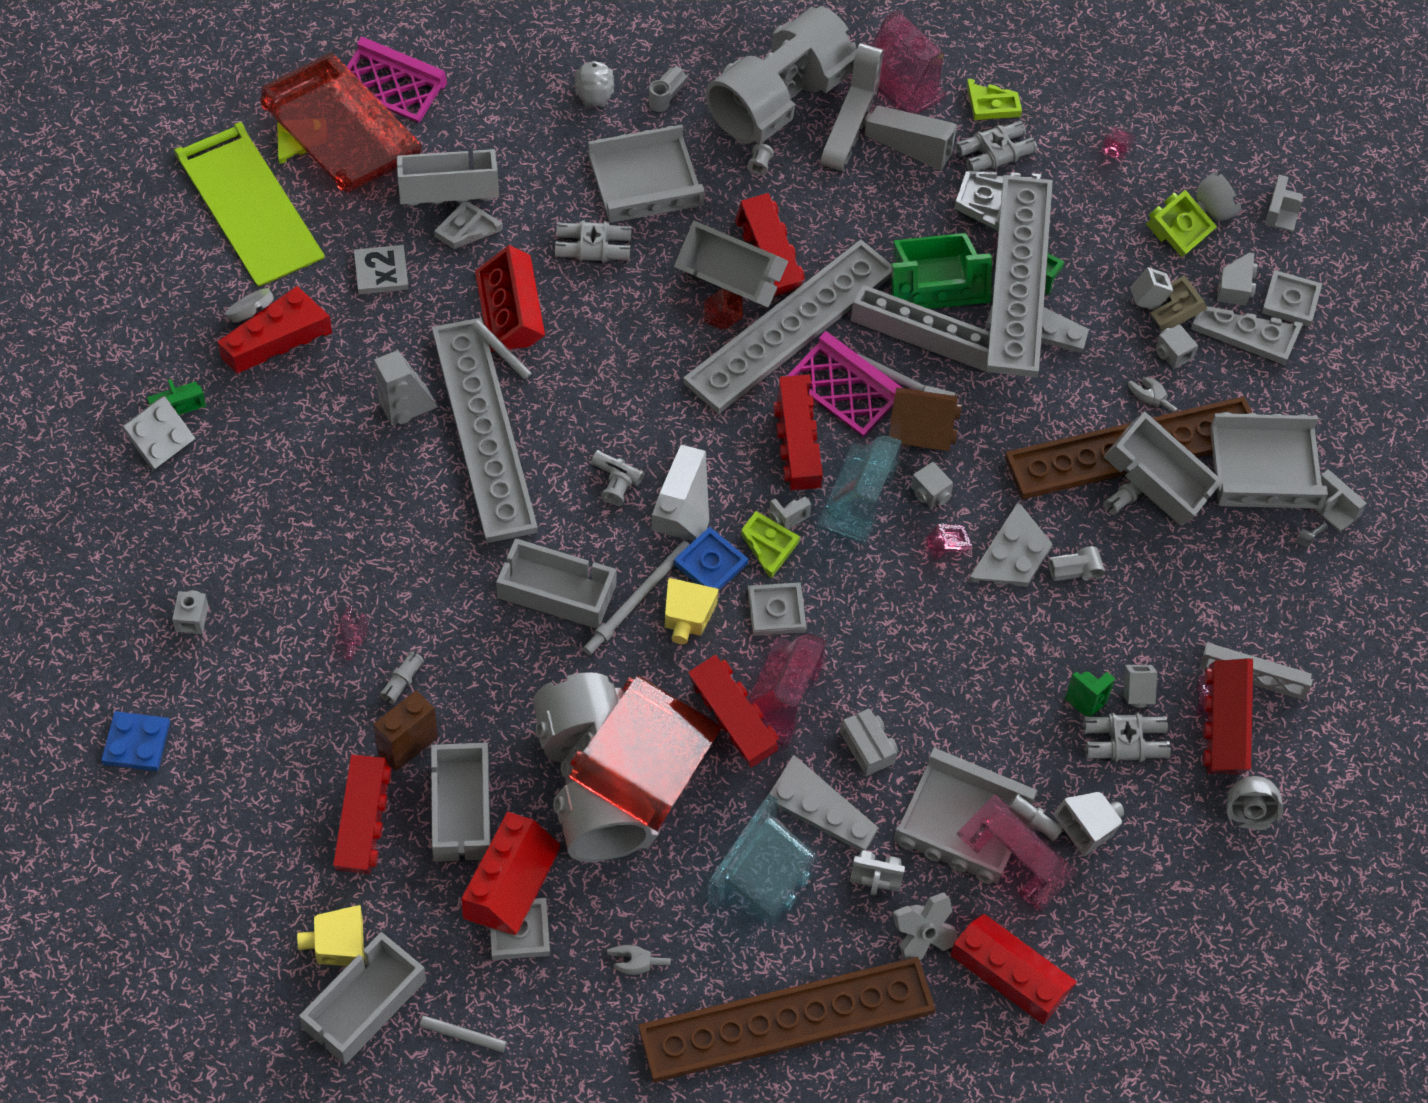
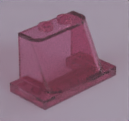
[869,10,946,115]
[748,634,827,748]
[957,794,1078,912]

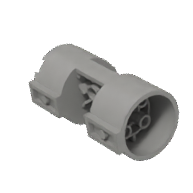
[706,6,857,145]
[533,673,659,862]

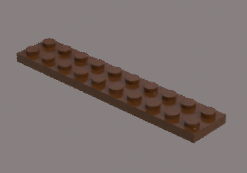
[1004,396,1252,499]
[638,957,936,1083]

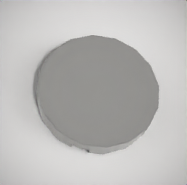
[225,288,274,323]

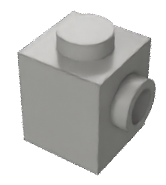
[1130,267,1173,310]
[1156,324,1198,369]
[911,462,953,508]
[172,590,208,634]
[1124,665,1157,708]

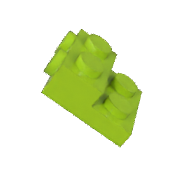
[1146,190,1217,257]

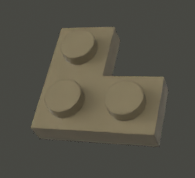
[1150,275,1207,331]

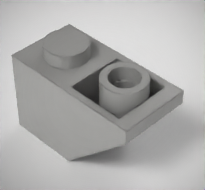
[1217,253,1258,306]

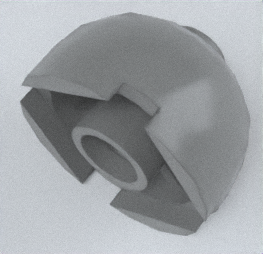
[1196,171,1242,221]
[1226,776,1283,830]

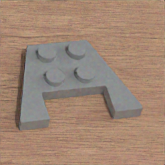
[954,171,1041,231]

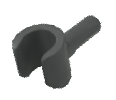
[1296,522,1328,547]

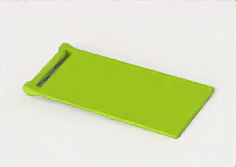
[174,122,325,287]

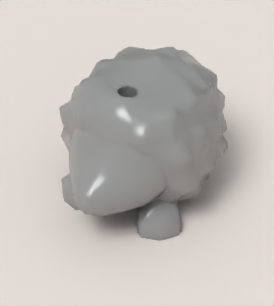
[574,61,615,107]

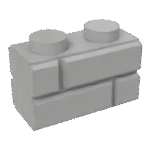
[840,709,898,776]

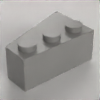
[374,350,438,425]

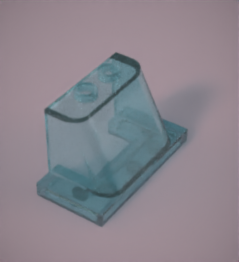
[817,436,902,545]
[707,794,817,927]

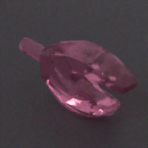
[340,606,368,660]

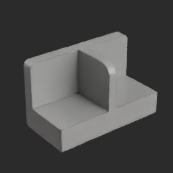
[1265,175,1303,232]
[1314,469,1367,532]

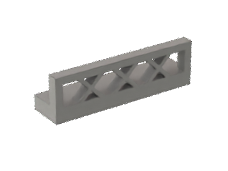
[1199,643,1313,700]

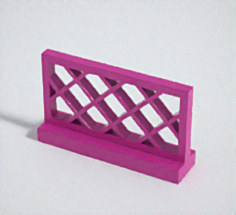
[335,36,448,123]
[787,331,902,437]

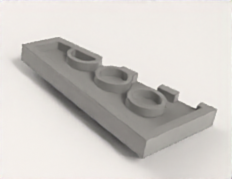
[985,306,1089,353]
[1191,306,1303,365]
[766,755,878,851]

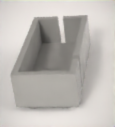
[397,149,499,206]
[674,220,788,308]
[1104,411,1222,526]
[496,538,617,629]
[431,743,491,862]
[299,932,426,1065]

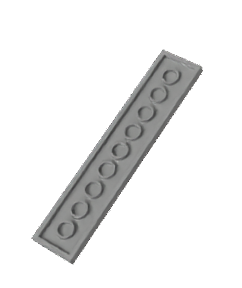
[986,175,1053,378]
[683,240,892,414]
[432,318,538,543]

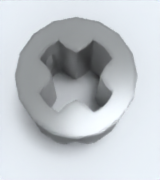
[747,143,774,176]
[601,471,632,506]

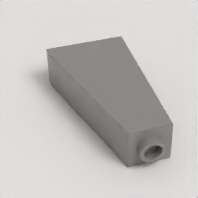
[863,106,957,171]

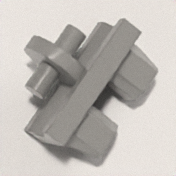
[850,850,905,896]

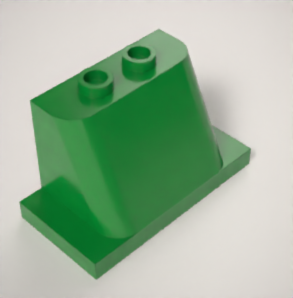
[892,233,992,309]

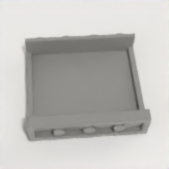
[588,125,705,223]
[1210,412,1328,509]
[894,748,1037,884]

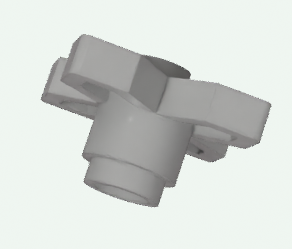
[893,893,958,960]

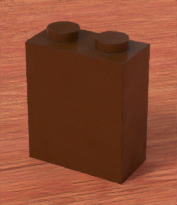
[888,387,962,451]
[373,690,438,771]

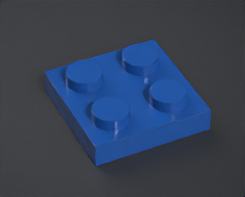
[673,526,749,592]
[101,711,170,771]

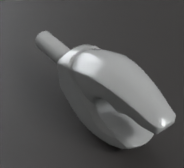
[1128,377,1178,413]
[607,945,671,975]

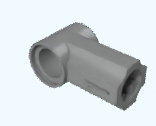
[649,66,688,112]
[1049,546,1105,581]

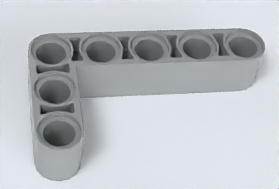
[820,43,884,172]

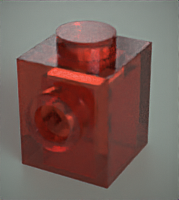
[704,289,743,329]

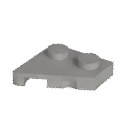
[434,201,503,249]

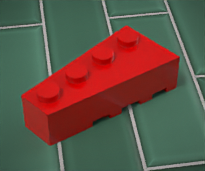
[735,193,805,297]
[218,286,332,373]
[773,374,823,491]
[688,654,779,768]
[333,754,391,874]

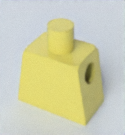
[665,578,719,644]
[297,905,364,966]

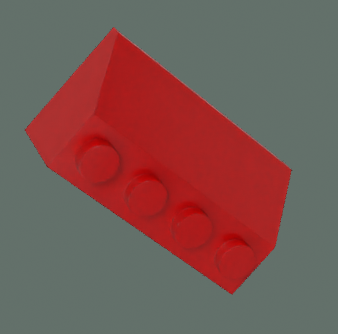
[475,245,545,352]
[1202,658,1253,775]
[461,811,561,936]
[950,914,1077,1025]

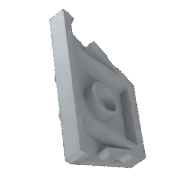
[969,503,1053,587]

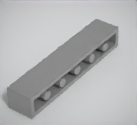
[851,285,991,374]

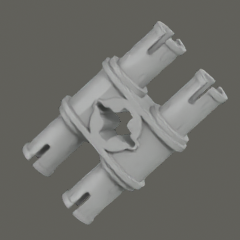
[955,121,1037,172]
[555,220,632,263]
[1083,713,1171,762]

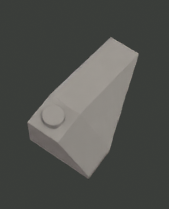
[652,445,709,541]

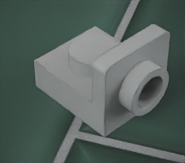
[769,497,811,529]

